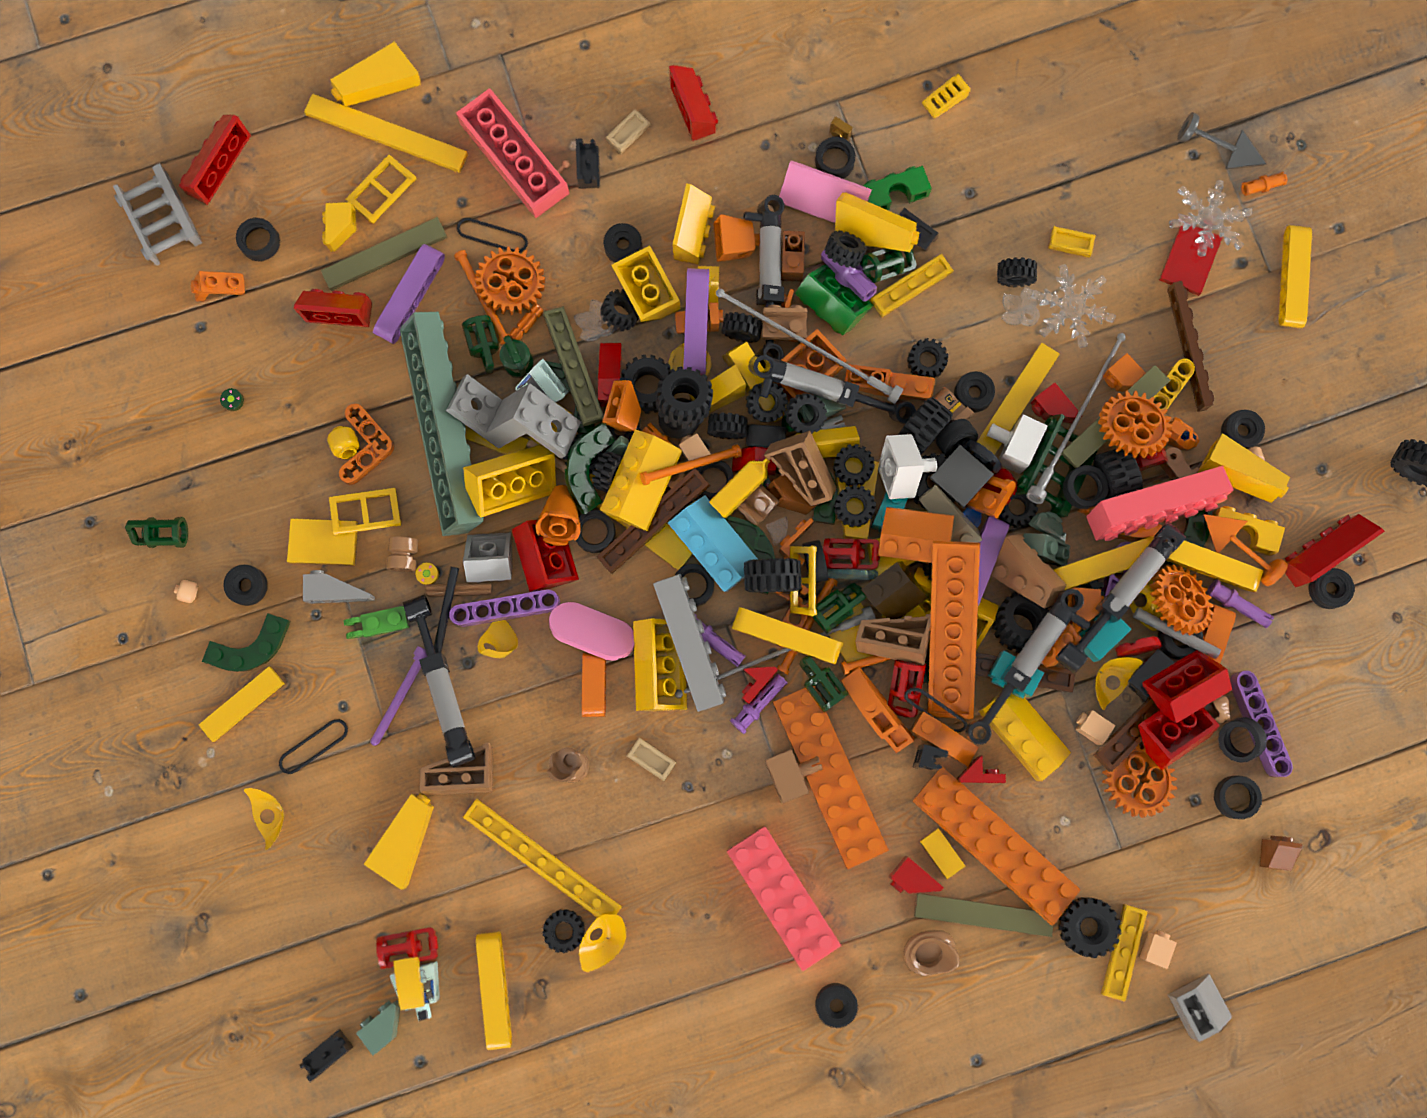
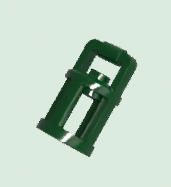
[861,248,916,283]
[462,315,500,374]
[499,335,534,378]
[125,517,188,548]
[812,583,867,634]
[799,655,849,712]

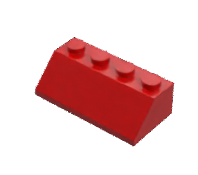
[179,114,251,205]
[1284,514,1385,588]

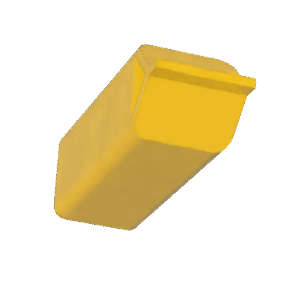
[794,426,860,458]
[709,458,770,518]

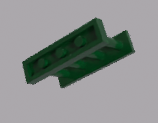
[1015,414,1099,518]

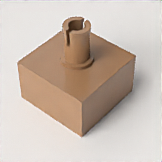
[765,750,823,803]

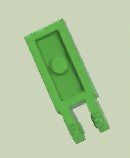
[343,606,409,639]

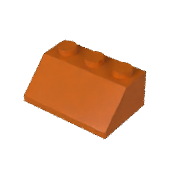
[878,507,954,563]

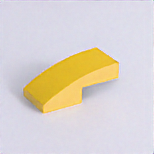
[393,957,425,1010]

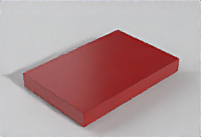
[1159,221,1223,296]

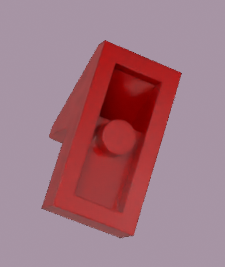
[742,667,778,704]
[957,755,1006,783]

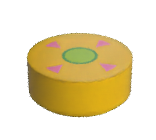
[416,563,439,585]

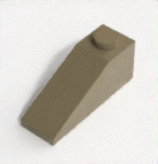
[919,484,982,543]

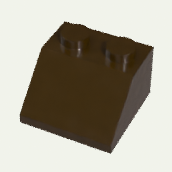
[861,561,929,620]

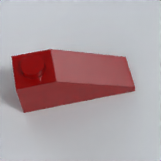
[598,343,622,407]

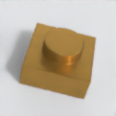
[829,116,853,141]

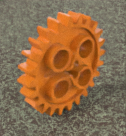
[475,246,545,315]
[1098,391,1173,458]
[1150,564,1214,636]
[1102,744,1177,818]

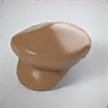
[904,930,959,975]

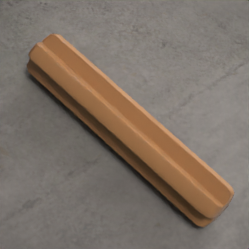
[426,582,492,597]

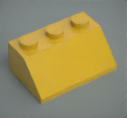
[672,183,715,265]
[611,246,680,322]

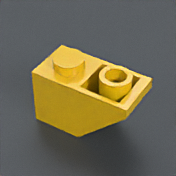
[322,202,356,252]

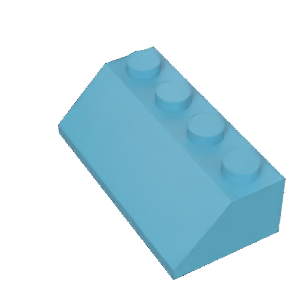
[668,495,758,592]

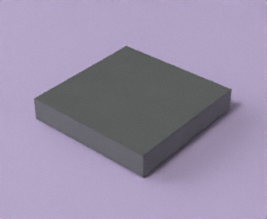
[930,445,994,508]

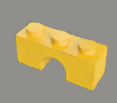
[1209,506,1285,556]

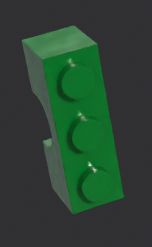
[863,166,932,210]

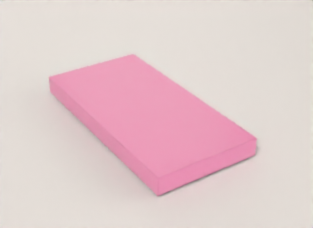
[779,160,872,223]

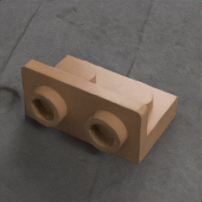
[762,305,807,340]
[737,484,780,525]

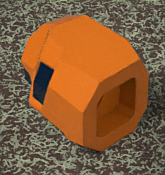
[1168,417,1200,451]

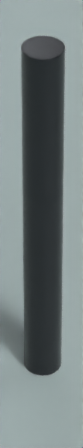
[434,566,459,653]

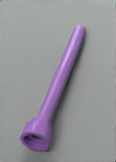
[371,646,427,746]

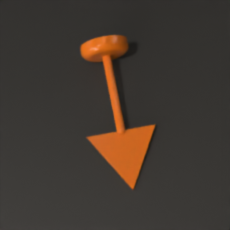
[1203,514,1288,586]

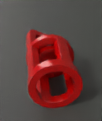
[823,538,880,570]
[888,660,926,718]
[376,927,438,969]

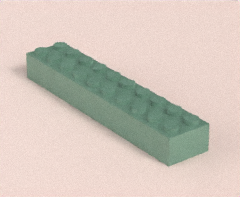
[400,312,484,536]

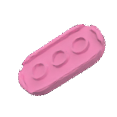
[549,602,635,661]

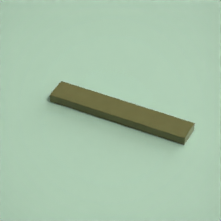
[321,217,448,291]
[543,306,604,427]
[1061,365,1171,469]
[914,893,1053,937]

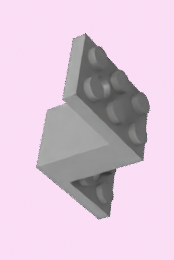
[446,374,581,458]

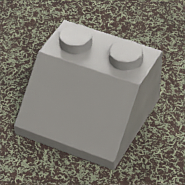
[463,533,513,583]

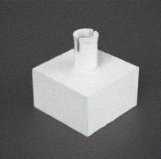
[987,414,1047,474]
[878,434,937,499]

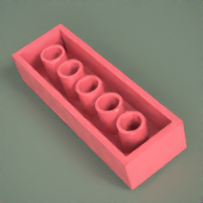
[456,88,569,218]
[1086,466,1234,541]
[727,826,841,972]

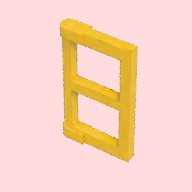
[346,155,417,224]
[329,488,402,536]
[790,546,817,616]

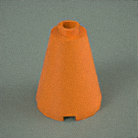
[536,485,581,545]

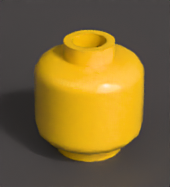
[327,426,360,459]

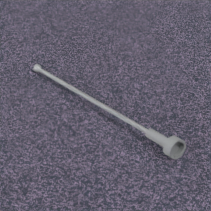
[716,289,904,404]
[1026,333,1126,504]
[675,606,876,698]

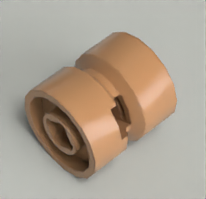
[387,537,418,572]

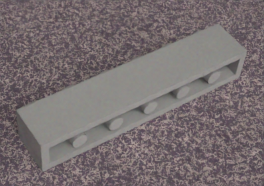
[653,573,727,712]

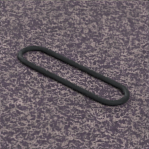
[457,217,528,253]
[904,688,967,733]
[279,719,348,774]

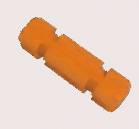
[509,304,544,340]

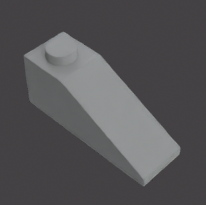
[303,570,375,604]

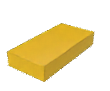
[1048,226,1096,258]
[919,828,965,879]

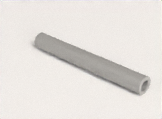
[1133,607,1221,659]

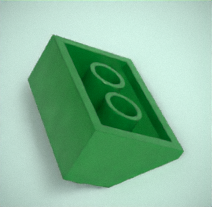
[794,264,874,336]

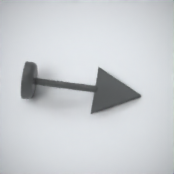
[1177,112,1266,169]

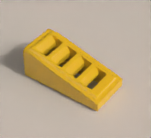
[922,74,970,119]

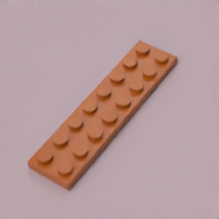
[928,541,980,719]
[772,686,889,870]
[912,767,1081,925]

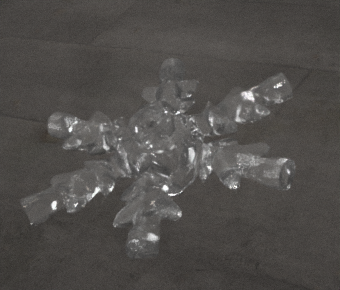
[1169,180,1252,256]
[1030,264,1116,348]

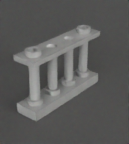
[113,163,203,266]

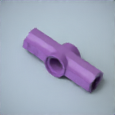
[821,250,877,301]

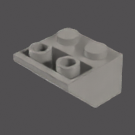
[1168,974,1232,1042]

